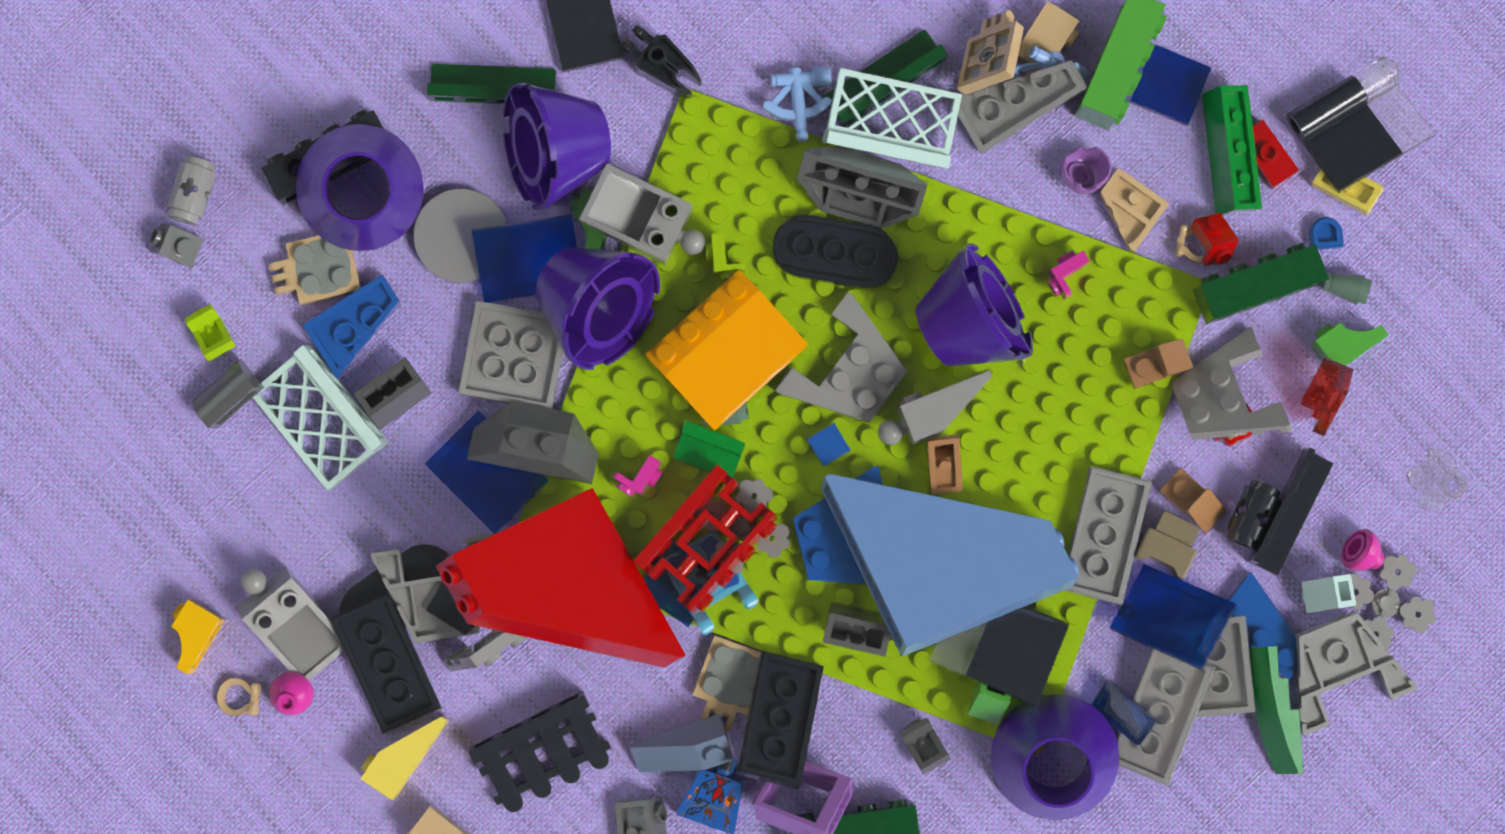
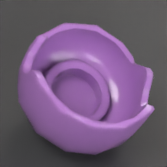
[1060,146,1112,194]

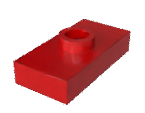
[1253,119,1299,190]

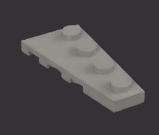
[949,61,1088,154]

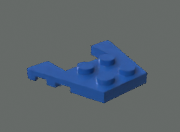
[793,466,883,585]

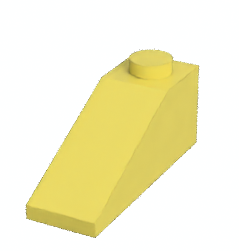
[360,716,449,800]

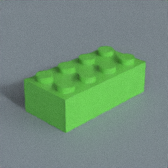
[1074,0,1167,131]

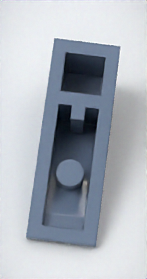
[629,714,734,772]

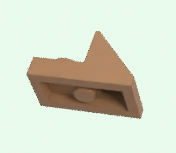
[1123,338,1193,389]
[925,434,963,495]
[1158,468,1227,534]

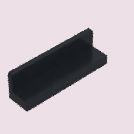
[1247,447,1334,576]

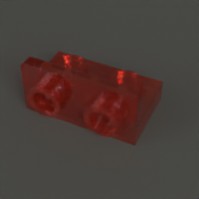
[1301,358,1354,436]

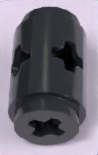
[1226,480,1281,550]

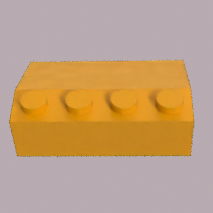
[645,270,808,431]

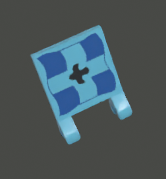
[665,532,758,635]

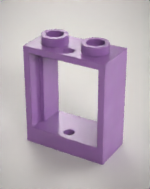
[752,761,853,834]

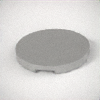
[414,189,509,283]

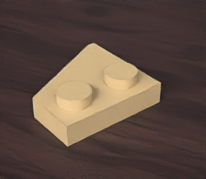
[1099,167,1170,254]

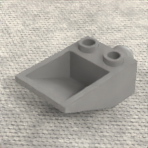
[579,163,706,266]
[878,370,992,446]
[237,566,344,680]

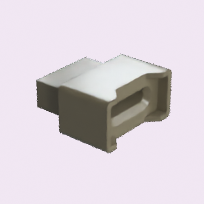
[1134,511,1200,580]

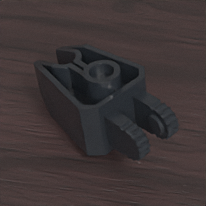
[619,25,702,99]

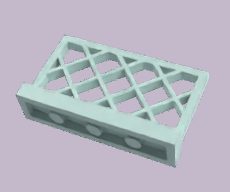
[822,68,962,169]
[253,345,390,491]

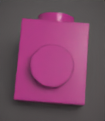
[1047,250,1090,300]
[613,455,663,497]

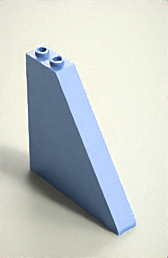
[820,474,1079,657]

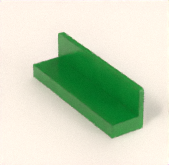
[1202,85,1262,215]

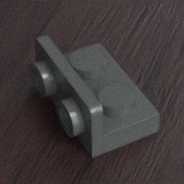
[615,797,667,834]

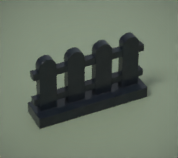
[469,690,611,812]

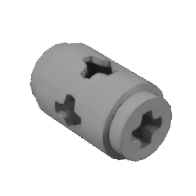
[166,156,217,226]

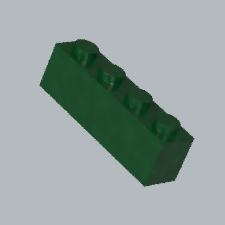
[1193,243,1329,325]
[789,799,920,834]

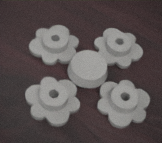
[695,479,790,574]
[1349,555,1436,650]

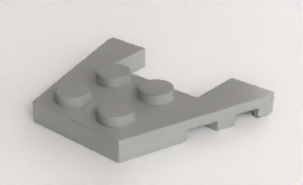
[775,292,907,423]
[1171,327,1292,440]
[371,533,494,644]
[1296,611,1417,736]
[443,630,528,672]

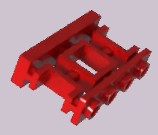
[633,464,777,614]

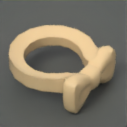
[1175,224,1203,263]
[217,678,262,716]

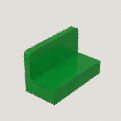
[674,421,745,478]

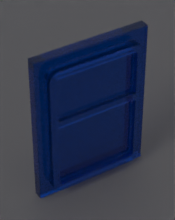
[472,214,577,303]
[425,410,549,534]
[1110,564,1236,670]

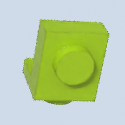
[705,233,746,280]
[184,304,236,362]

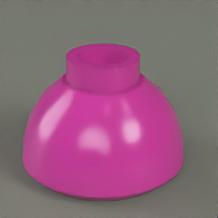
[1341,528,1385,571]
[269,672,314,716]

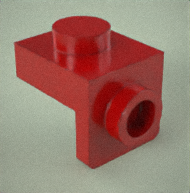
[1191,213,1239,267]

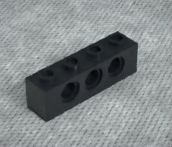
[261,110,384,206]

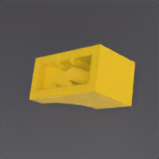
[171,599,226,674]

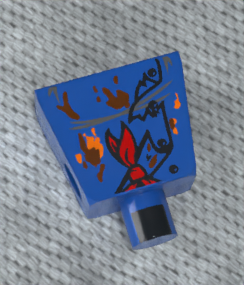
[676,759,743,834]

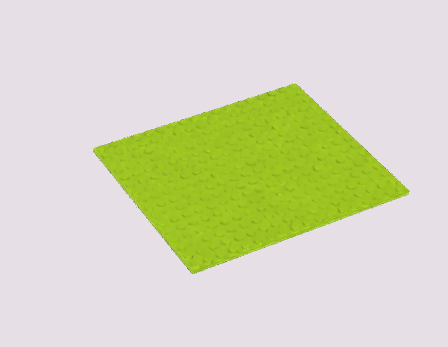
[518,89,1201,754]

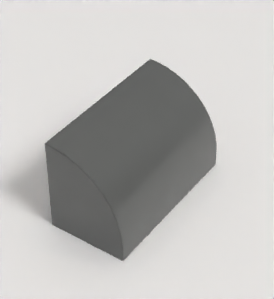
[353,357,432,430]
[192,359,265,428]
[823,602,890,657]

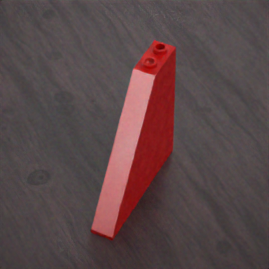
[436,488,686,668]

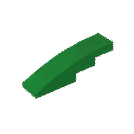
[1249,646,1303,774]

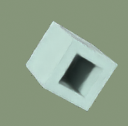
[1301,574,1356,613]

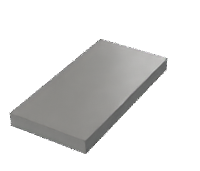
[1064,466,1152,605]
[1117,643,1216,786]

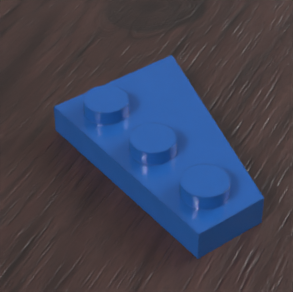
[303,274,401,379]
[1214,572,1297,680]

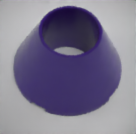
[503,83,611,210]
[296,124,424,251]
[915,243,1033,367]
[535,247,660,370]
[991,694,1119,820]

